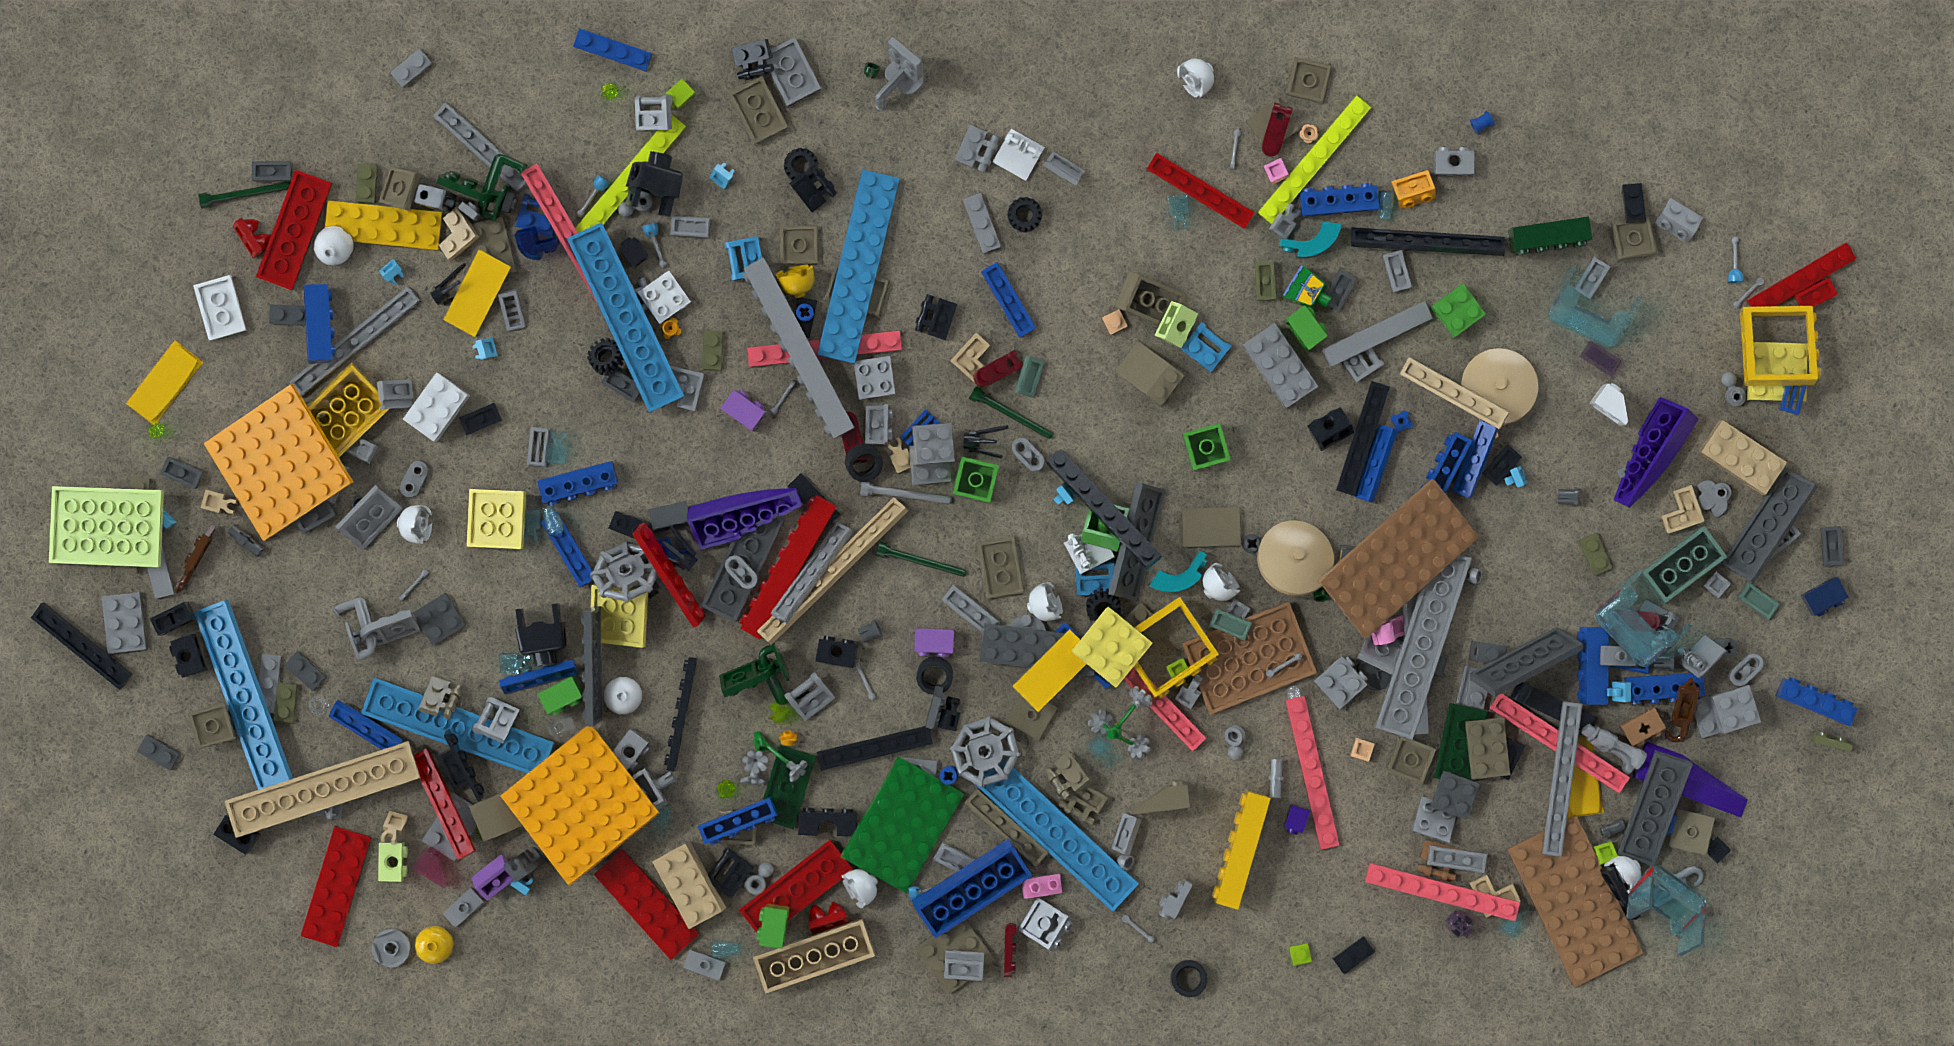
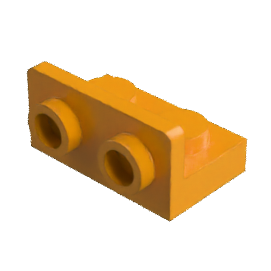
[1391,170,1436,209]

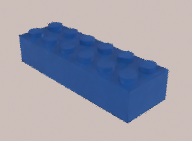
[912,838,1032,939]

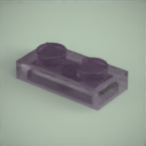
[1579,340,1622,377]

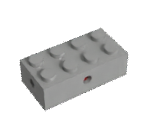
[1242,323,1318,409]

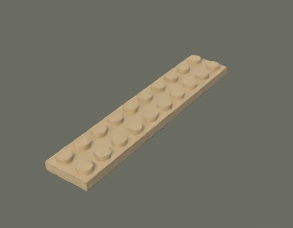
[225,741,421,838]

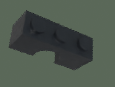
[798,807,857,837]

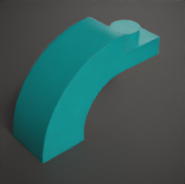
[1279,221,1341,258]
[1149,551,1207,592]

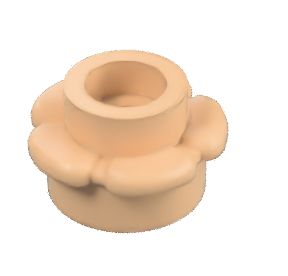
[1300,124,1319,143]

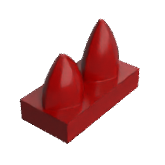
[232,218,271,258]
[808,902,849,934]

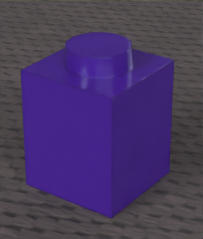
[1284,804,1310,835]

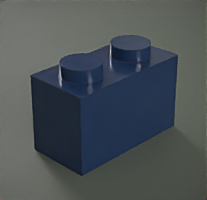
[1800,577,1848,617]

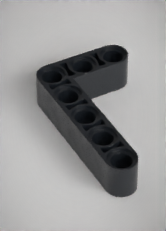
[1505,682,1598,731]

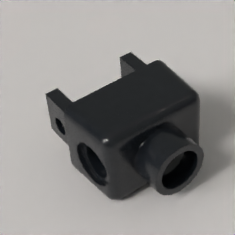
[625,151,683,217]
[515,603,567,666]

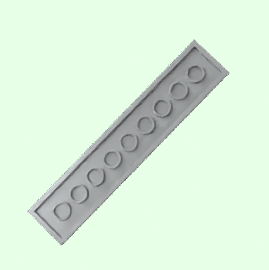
[1375,555,1472,740]

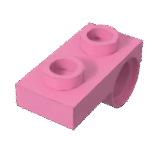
[1371,615,1404,645]
[1022,874,1062,899]

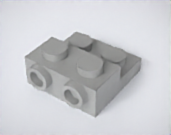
[1314,655,1369,709]
[1158,878,1193,920]
[1018,897,1073,951]

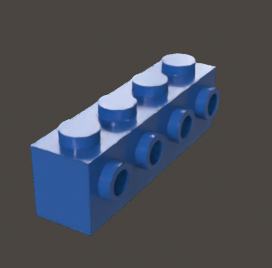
[1299,183,1379,217]
[303,284,335,364]
[1419,432,1472,493]
[537,461,619,506]
[1577,627,1609,705]
[1624,673,1705,704]
[1775,677,1858,726]
[698,796,778,845]

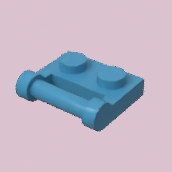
[724,236,762,281]
[1181,322,1232,373]
[1076,559,1114,596]

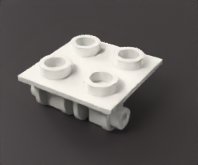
[993,129,1045,181]
[638,271,691,324]
[1064,533,1115,574]

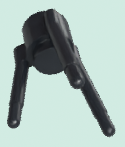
[430,263,466,305]
[964,425,1008,458]
[663,525,698,571]

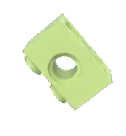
[1155,301,1198,348]
[378,842,408,882]

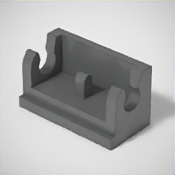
[648,501,689,533]
[504,847,548,882]

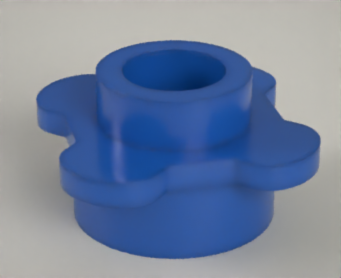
[1390,410,1413,432]

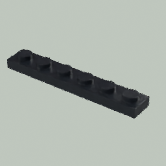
[1336,381,1390,496]
[31,602,133,690]
[664,657,698,772]
[817,726,933,771]

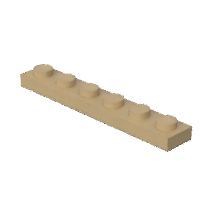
[1400,357,1510,429]

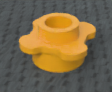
[660,317,681,339]
[778,730,798,746]

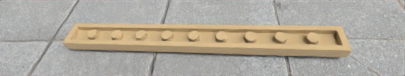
[757,498,908,645]

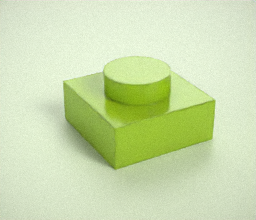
[1166,658,1191,679]
[1593,841,1618,866]
[1289,943,1312,966]

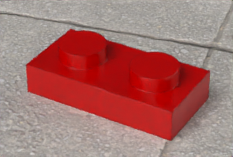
[1794,277,1838,307]

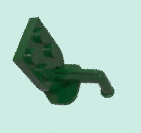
[436,154,528,222]
[719,643,809,705]

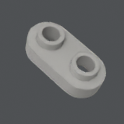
[1012,438,1044,471]
[400,461,429,497]
[725,555,758,589]
[1729,654,1763,686]

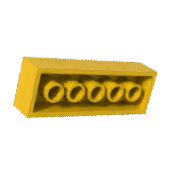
[1212,790,1271,910]

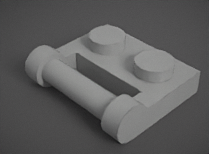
[635,94,673,130]
[1342,347,1384,383]
[784,672,835,721]
[472,697,520,744]

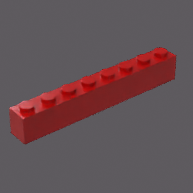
[739,495,837,640]

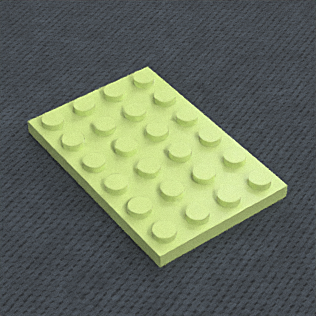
[49,486,164,567]

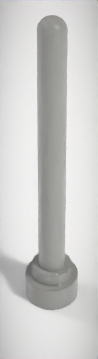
[860,481,952,504]

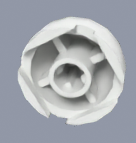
[1177,58,1214,97]
[314,226,354,266]
[397,505,432,544]
[1203,563,1240,601]
[1027,582,1063,621]
[604,677,642,715]
[1604,856,1641,894]
[842,869,878,908]

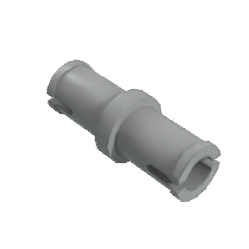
[1268,759,1284,798]

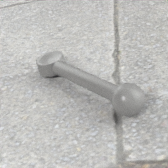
[1230,129,1241,169]
[1733,278,1764,308]
[771,380,796,415]
[399,570,429,601]
[1266,653,1302,677]
[855,663,876,700]
[1122,915,1155,943]

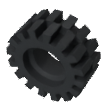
[784,148,819,181]
[1008,197,1042,232]
[587,338,624,376]
[1086,588,1121,622]

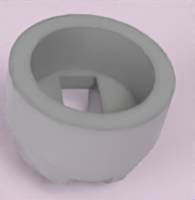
[1466,568,1482,584]
[1117,854,1134,870]

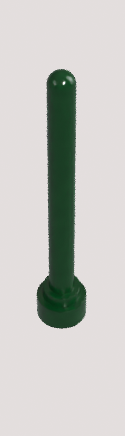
[198,182,290,209]
[969,386,1053,439]
[876,541,967,577]

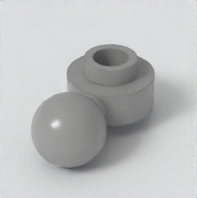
[618,192,652,217]
[1721,372,1746,406]
[1225,725,1245,760]
[745,862,774,895]

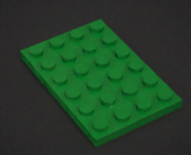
[841,756,964,894]

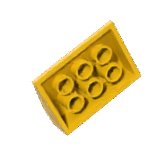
[307,362,389,457]

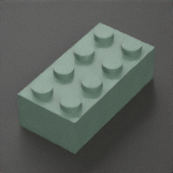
[1639,526,1727,603]

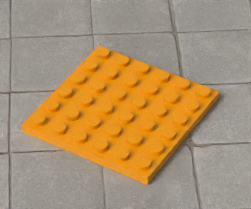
[203,384,354,541]
[500,726,660,886]

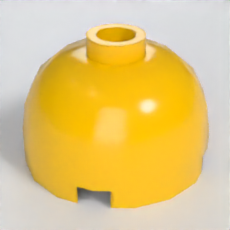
[776,264,815,298]
[415,925,454,964]

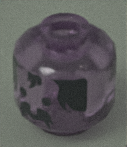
[1445,910,1474,938]

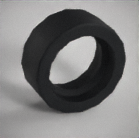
[845,444,883,482]
[916,656,953,695]
[1171,960,1208,997]

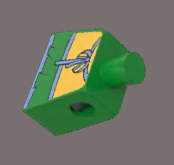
[1283,265,1332,310]

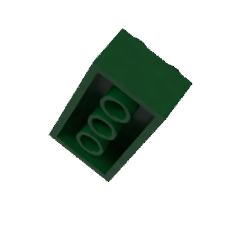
[1508,216,1592,256]

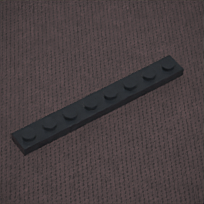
[1351,227,1505,256]
[1046,449,1162,570]

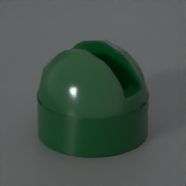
[864,62,880,79]
[1313,586,1329,602]

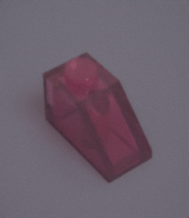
[412,847,449,888]

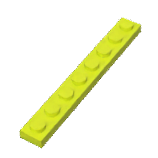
[1258,95,1371,224]
[575,114,686,233]

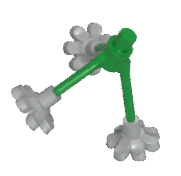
[1088,686,1153,759]
[740,731,808,786]

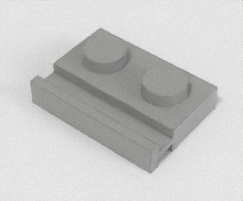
[377,379,413,410]
[1456,665,1488,709]
[944,950,984,981]

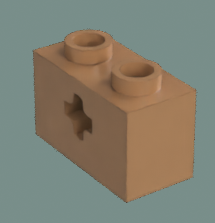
[1619,707,1666,747]

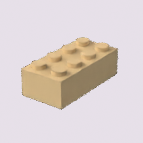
[1698,420,1787,495]
[652,841,726,929]

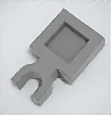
[1269,203,1301,239]

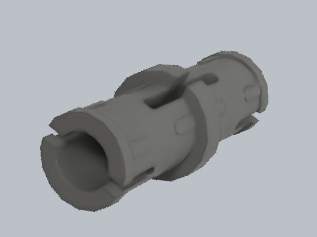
[227,524,264,557]

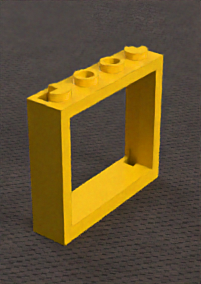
[1740,306,1821,386]
[1134,597,1219,698]

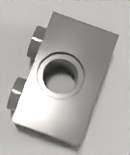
[1434,147,1474,176]
[613,728,650,772]

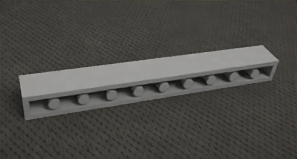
[742,258,854,439]

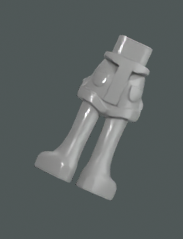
[1581,724,1647,776]

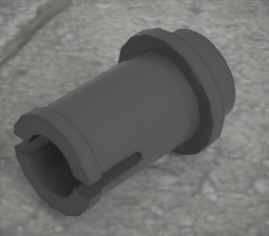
[1600,819,1626,839]

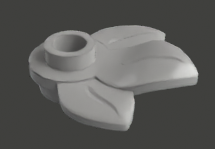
[1697,480,1731,517]

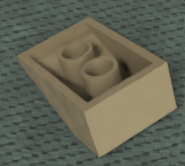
[1115,271,1187,325]
[1115,341,1185,406]
[1131,780,1190,814]

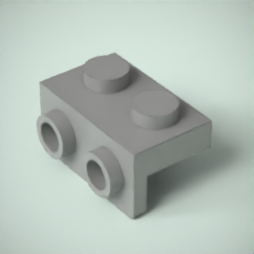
[1655,198,1703,243]
[865,404,893,445]

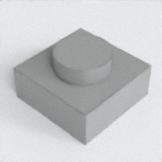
[1703,571,1731,598]

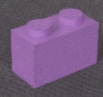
[720,389,766,431]
[914,628,954,657]
[472,854,513,901]

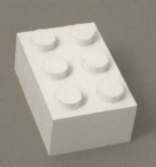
[403,372,470,442]

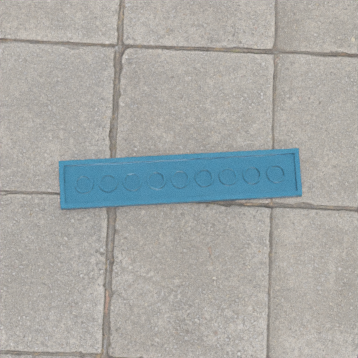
[817,169,900,364]
[567,222,684,413]
[194,599,293,790]
[361,677,555,774]
[974,759,1139,912]

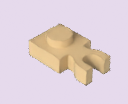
[887,437,911,474]
[201,490,238,514]
[381,811,408,845]

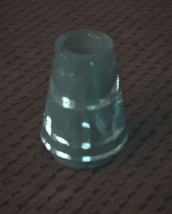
[1378,191,1396,219]
[542,506,565,536]
[711,940,740,959]

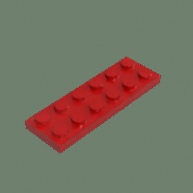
[256,169,333,291]
[300,826,372,947]
[739,839,854,933]
[594,849,699,960]

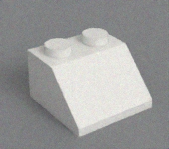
[1589,383,1628,426]

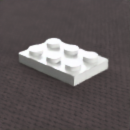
[193,275,247,341]

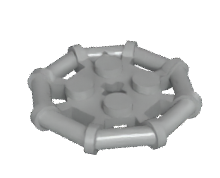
[590,541,658,603]
[950,716,1021,788]

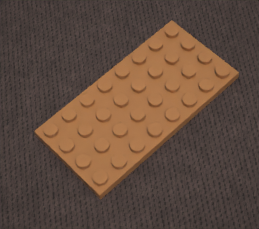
[1318,479,1479,639]
[1507,815,1643,987]

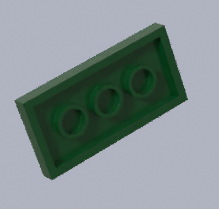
[1433,703,1488,780]
[763,745,817,830]

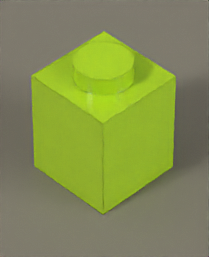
[665,79,696,110]

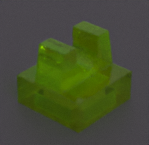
[769,701,792,725]

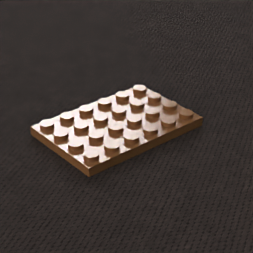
[1182,601,1317,715]

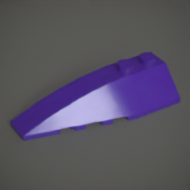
[1614,397,1699,508]
[687,488,802,550]
[1633,741,1747,818]

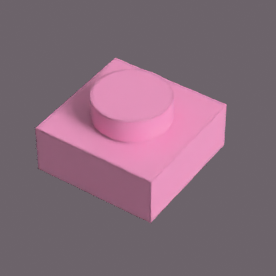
[1264,158,1290,185]

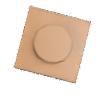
[1102,309,1128,335]
[1350,738,1375,762]

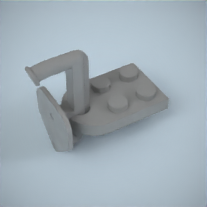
[875,37,924,111]
[332,597,421,661]

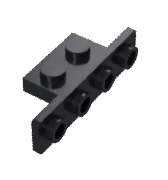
[437,729,485,802]

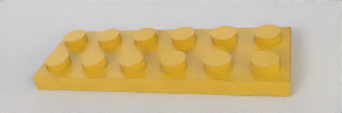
[325,201,443,251]

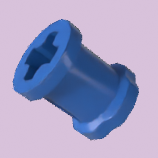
[1470,111,1495,135]
[796,304,814,322]
[940,766,958,785]

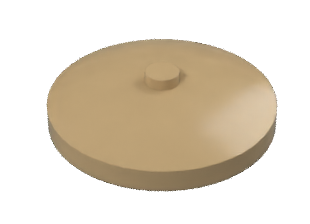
[1461,348,1538,425]
[1257,520,1334,596]

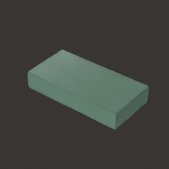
[1015,356,1045,398]
[1737,582,1780,620]
[1209,608,1252,641]

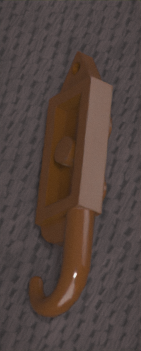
[174,525,216,593]
[1665,677,1700,742]

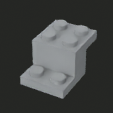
[909,423,955,485]
[1694,685,1761,738]

